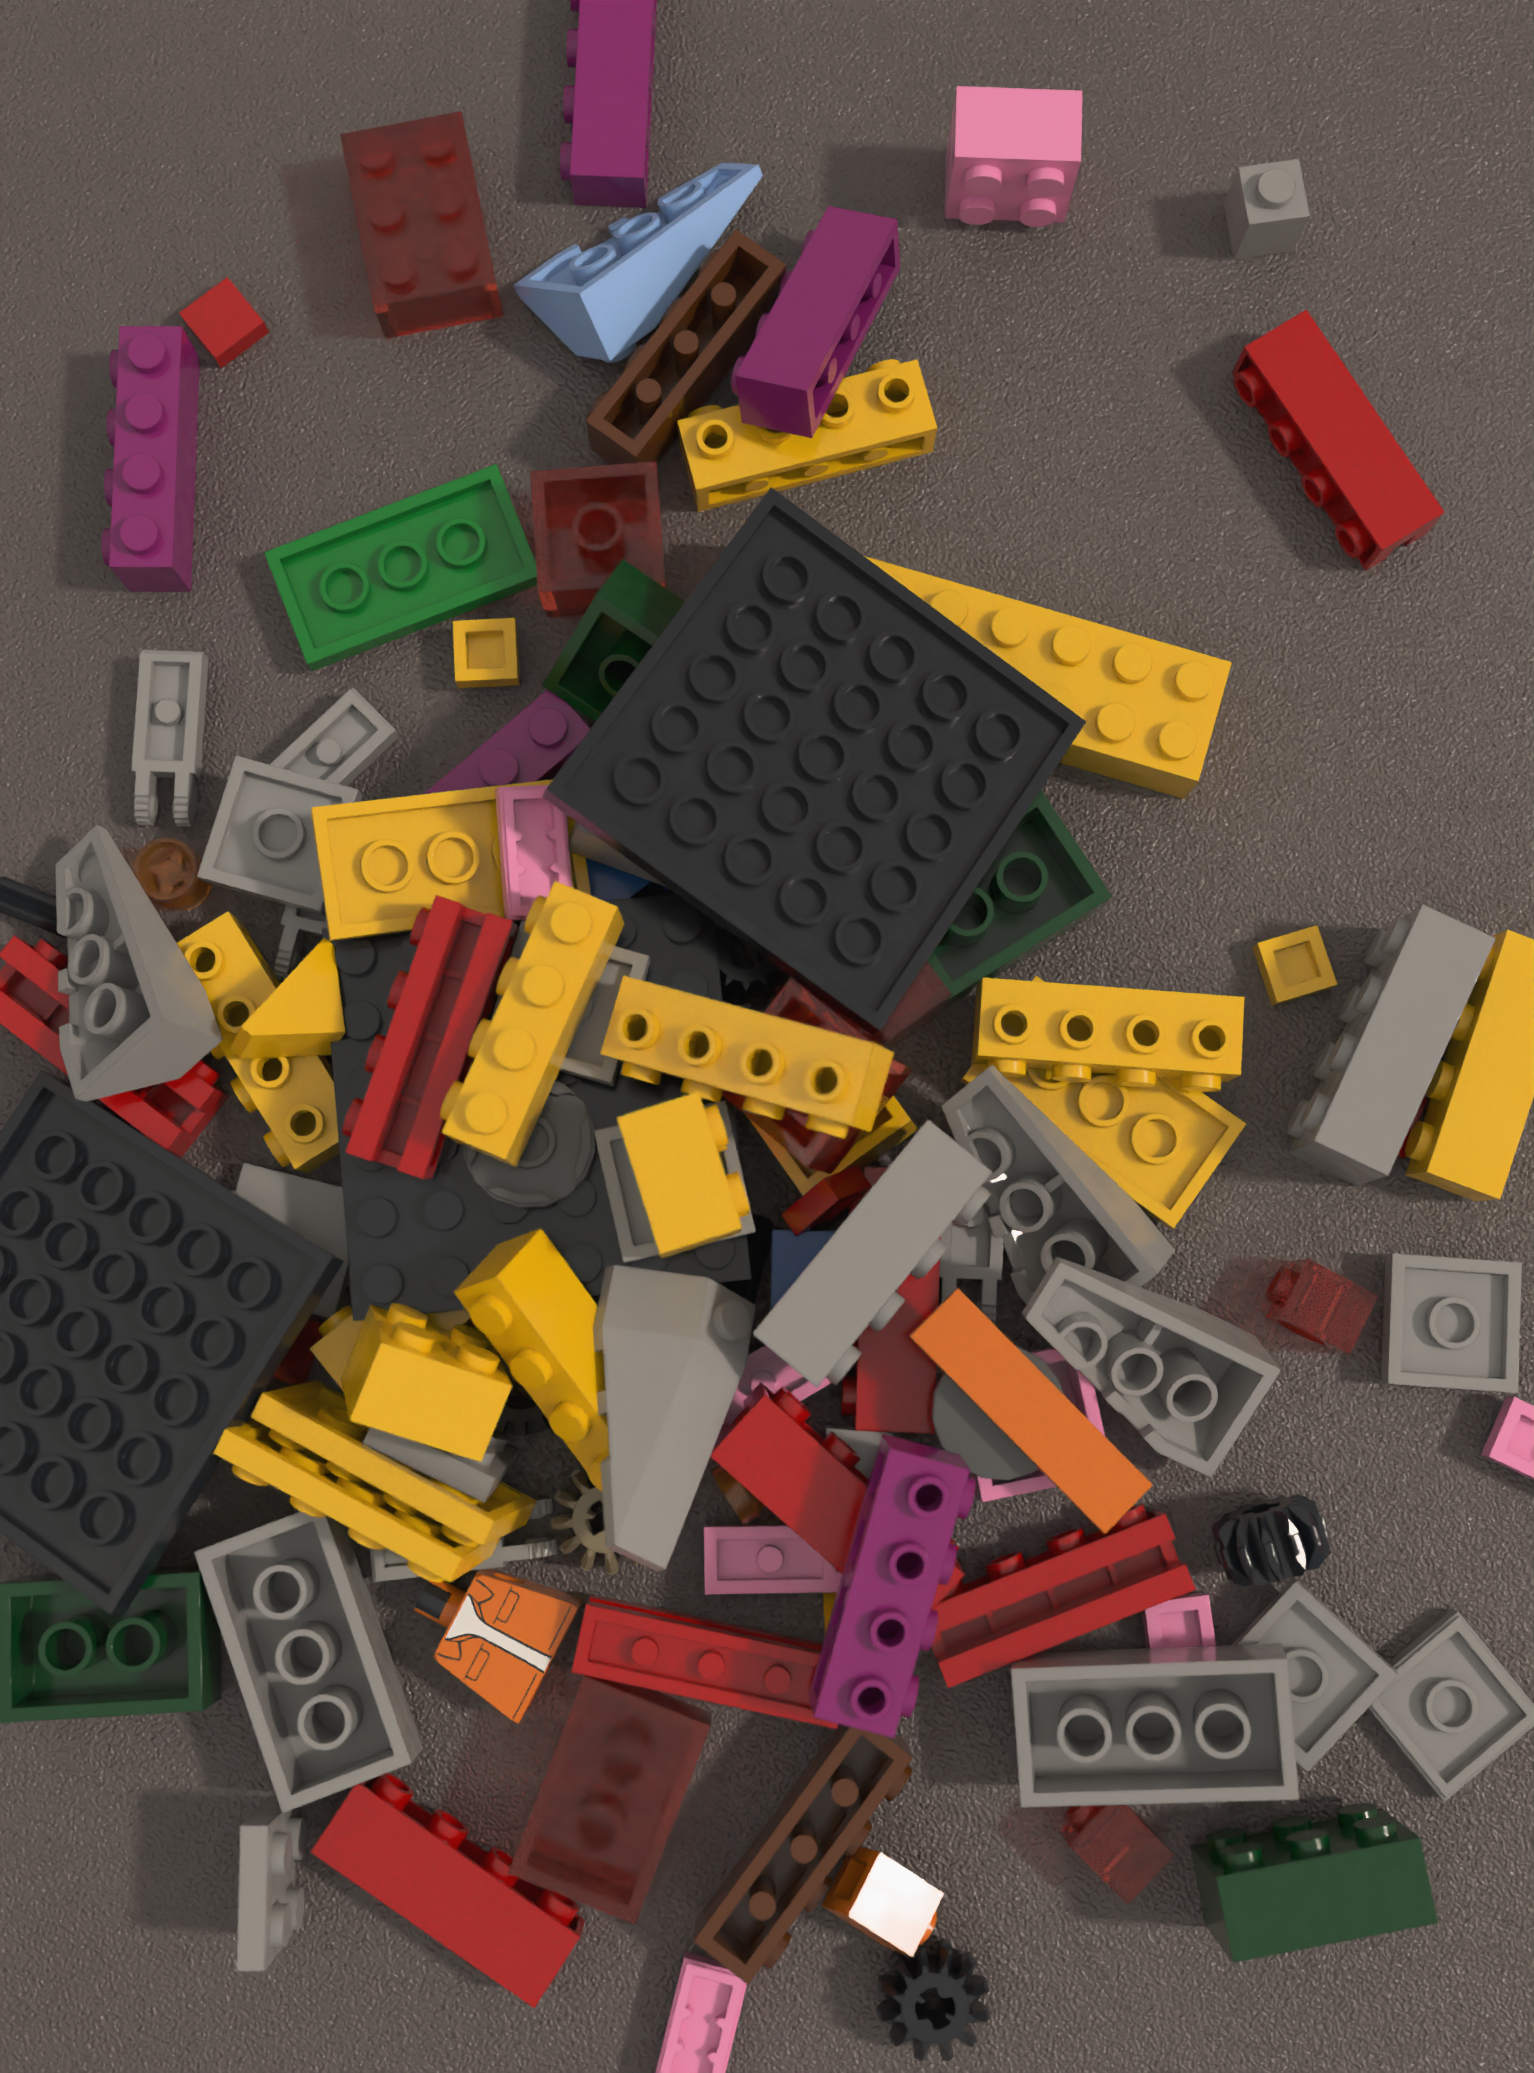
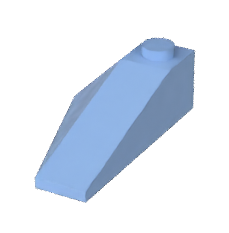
[513,163,763,363]

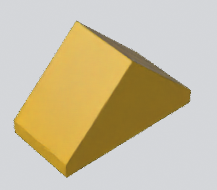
[229,938,345,1059]

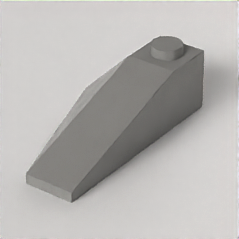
[55,825,223,1102]
[941,1065,1175,1305]
[1022,1257,1281,1478]
[593,1265,756,1571]

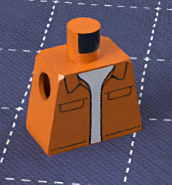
[414,1568,583,1724]

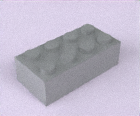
[1286,904,1496,1186]
[753,1120,992,1387]
[194,1511,423,1813]
[1011,1643,1299,1807]

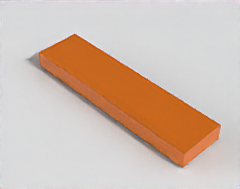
[909,1288,1153,1534]

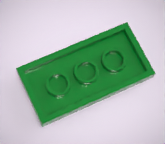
[264,464,543,671]

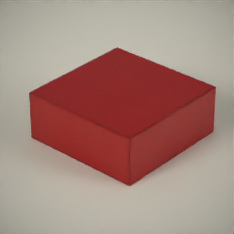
[179,277,269,368]
[781,1166,872,1236]

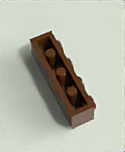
[586,229,786,485]
[693,1724,913,1985]

